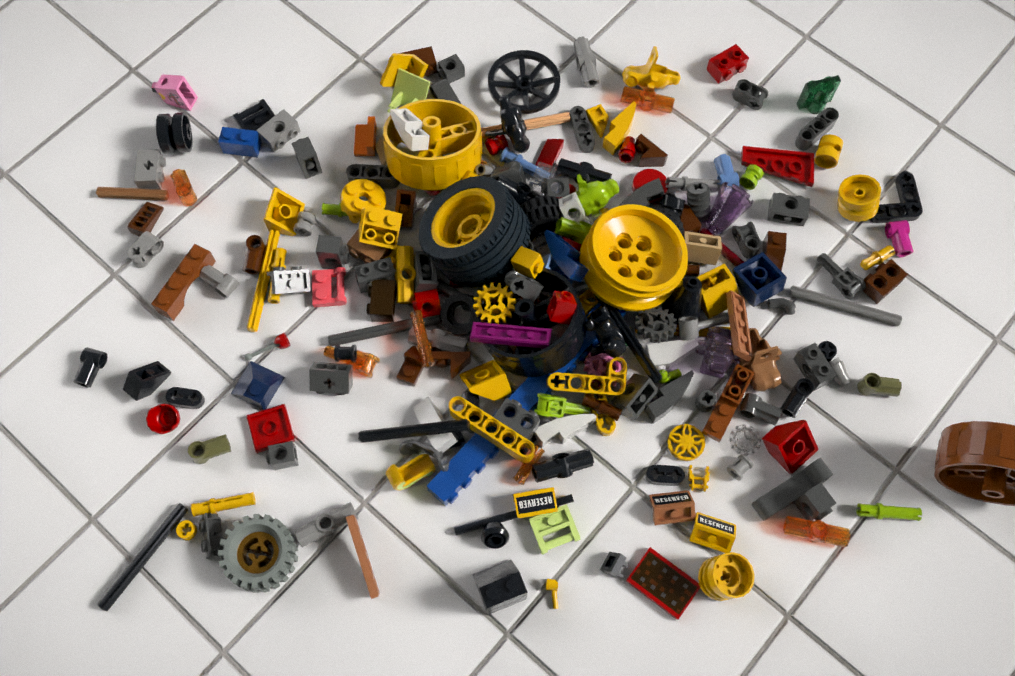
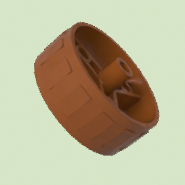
[934,421,1015,506]

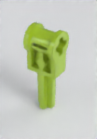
[534,393,590,418]

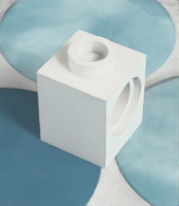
[559,192,585,223]

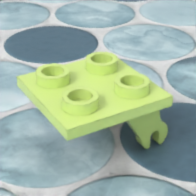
[387,68,430,113]

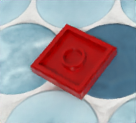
[246,404,295,454]

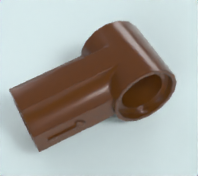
[242,235,266,275]

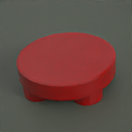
[632,169,668,204]

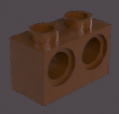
[863,259,908,304]

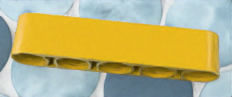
[449,396,535,463]

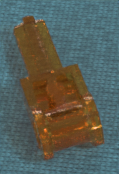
[323,346,380,378]

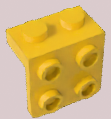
[380,53,428,87]

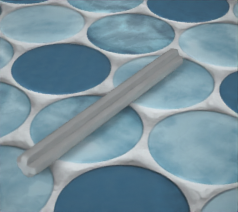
[789,285,902,326]

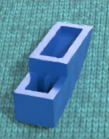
[545,230,589,282]

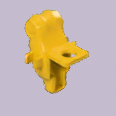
[622,46,681,89]

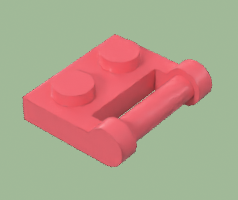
[312,267,347,307]

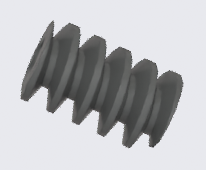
[686,182,711,222]

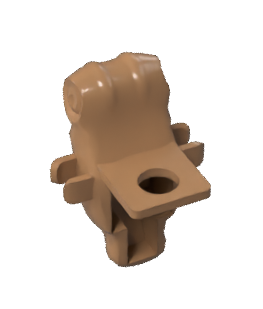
[738,328,782,392]

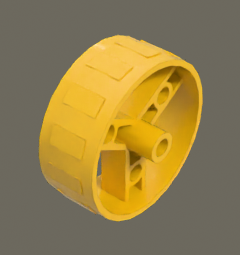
[383,99,482,190]

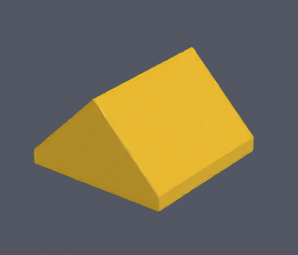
[263,187,305,236]

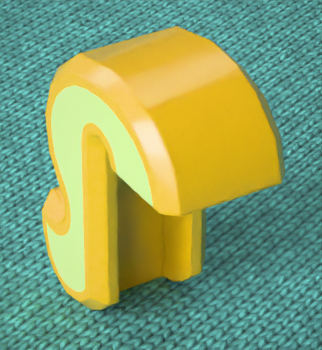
[386,453,436,491]

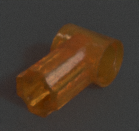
[170,169,197,206]

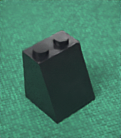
[473,560,528,615]

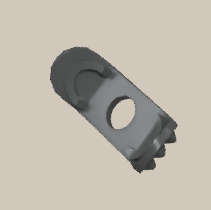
[399,439,449,472]

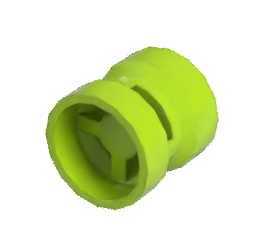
[739,164,764,190]

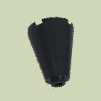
[663,276,702,325]

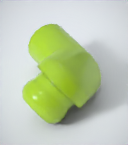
[659,369,682,384]

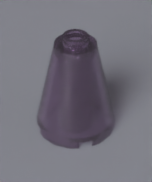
[706,182,754,235]

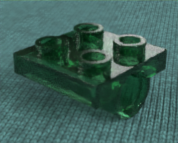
[796,75,841,114]

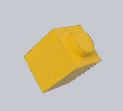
[511,246,545,279]

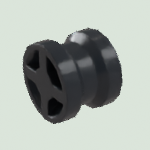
[818,341,837,362]

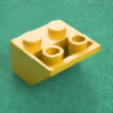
[359,205,402,250]
[696,263,739,319]

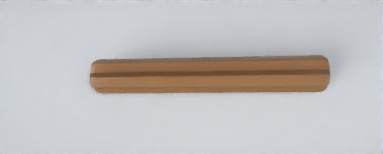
[96,187,169,201]

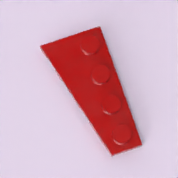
[741,146,814,187]

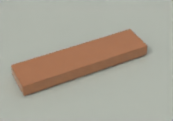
[726,290,753,361]
[346,514,380,599]

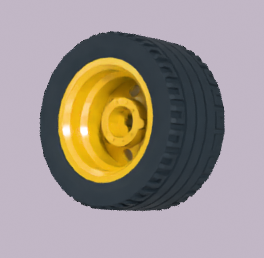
[419,176,531,287]

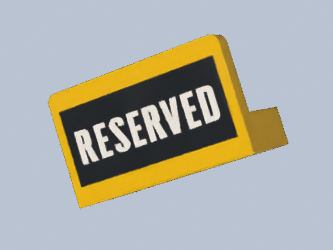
[512,487,558,518]
[689,512,736,553]

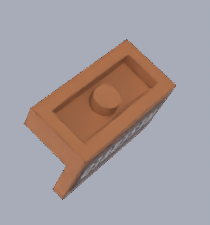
[649,490,695,525]

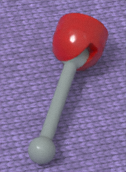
[245,333,291,361]

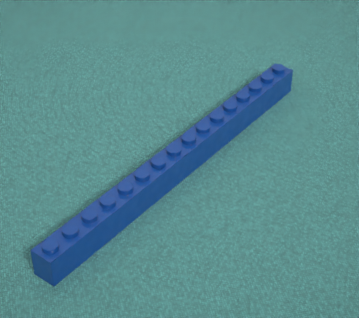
[427,278,640,506]

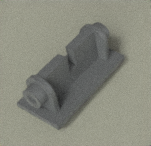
[199,513,223,559]

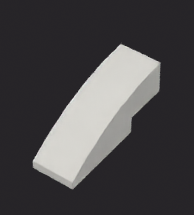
[390,108,430,151]
[414,396,458,452]
[534,414,597,448]

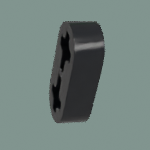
[165,387,205,409]
[645,465,685,486]

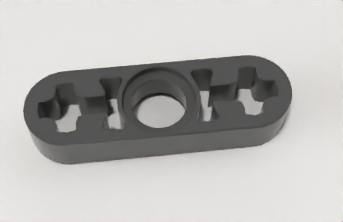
[570,106,595,153]

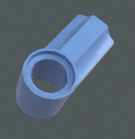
[714,154,739,190]

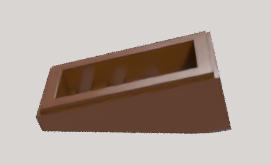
[127,202,164,236]

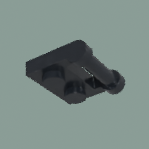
[232,99,275,131]

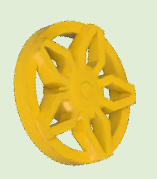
[667,424,705,461]

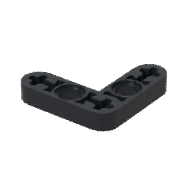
[869,171,923,223]

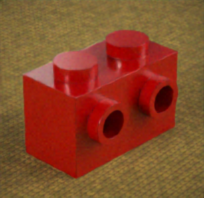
[706,44,749,84]

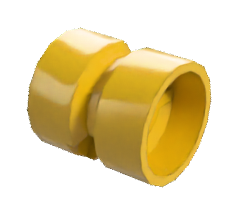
[814,134,843,169]

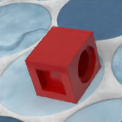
[412,289,441,319]
[547,290,577,325]

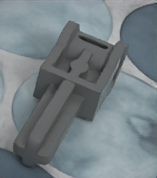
[817,253,866,300]

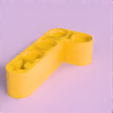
[546,357,627,395]

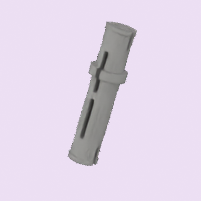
[665,176,721,191]

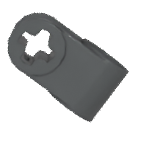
[732,79,768,110]
[732,222,761,259]
[504,271,544,303]

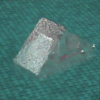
[529,162,556,196]

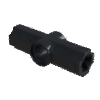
[556,158,612,184]
[495,174,540,206]
[531,448,594,483]

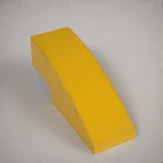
[602,101,636,155]

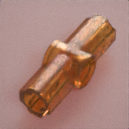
[620,86,675,114]
[783,516,850,547]

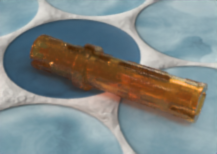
[410,310,435,367]

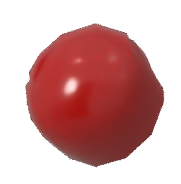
[146,403,181,434]

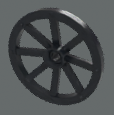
[488,50,560,114]

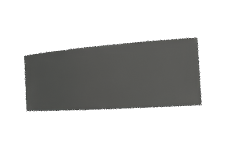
[619,178,664,207]
[645,370,694,424]

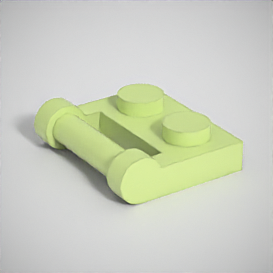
[529,504,581,555]

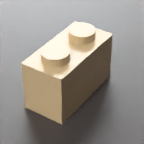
[683,231,722,265]

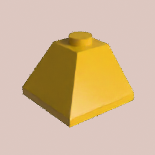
[459,359,512,401]

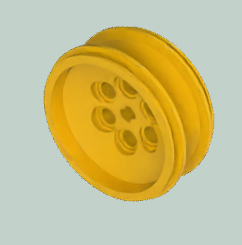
[579,204,688,311]

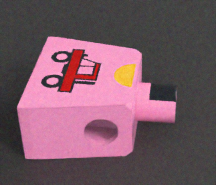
[152,74,198,111]

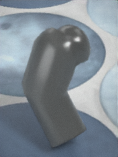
[767,298,796,315]

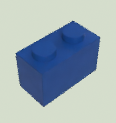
[218,127,262,158]

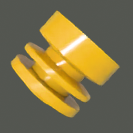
[698,552,755,601]

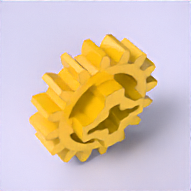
[473,282,516,324]

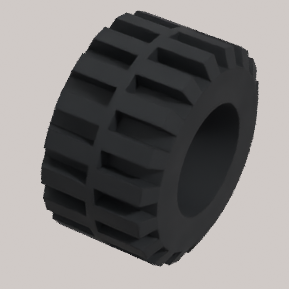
[520,196,564,239]

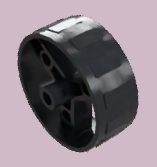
[476,268,586,377]

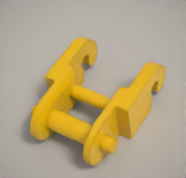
[688,465,709,492]

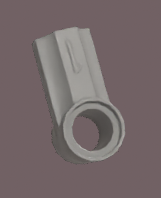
[199,265,239,298]

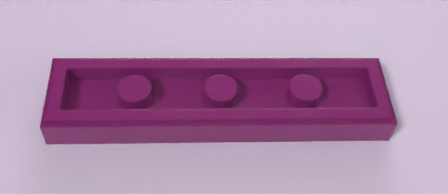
[470,322,552,349]

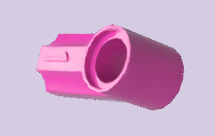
[885,220,914,258]

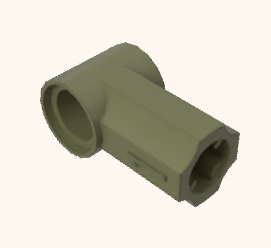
[857,373,902,397]
[188,434,231,464]

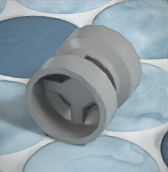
[293,211,316,237]

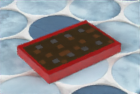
[626,547,700,620]

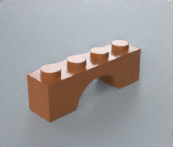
[151,244,216,321]

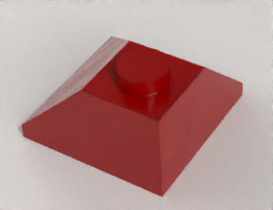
[762,420,819,475]

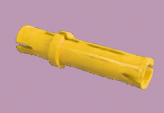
[267,248,287,304]
[191,492,256,517]

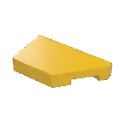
[585,104,609,138]

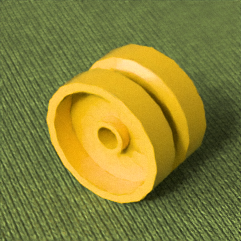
[837,174,881,222]

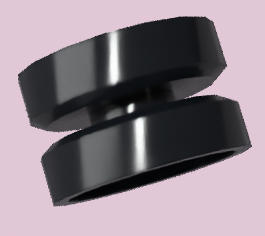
[156,112,193,154]

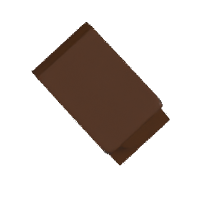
[635,134,668,167]
[395,189,417,228]
[396,345,431,387]
[431,351,471,379]

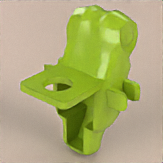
[569,174,619,216]

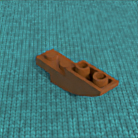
[702,364,755,442]

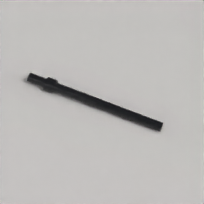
[454,494,574,536]

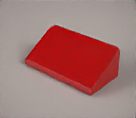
[535,139,564,173]

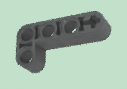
[752,458,834,521]

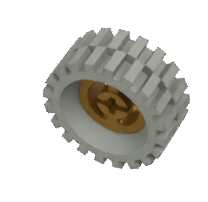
[218,514,298,593]

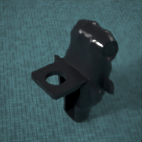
[485,95,530,154]

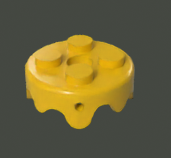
[340,179,386,224]

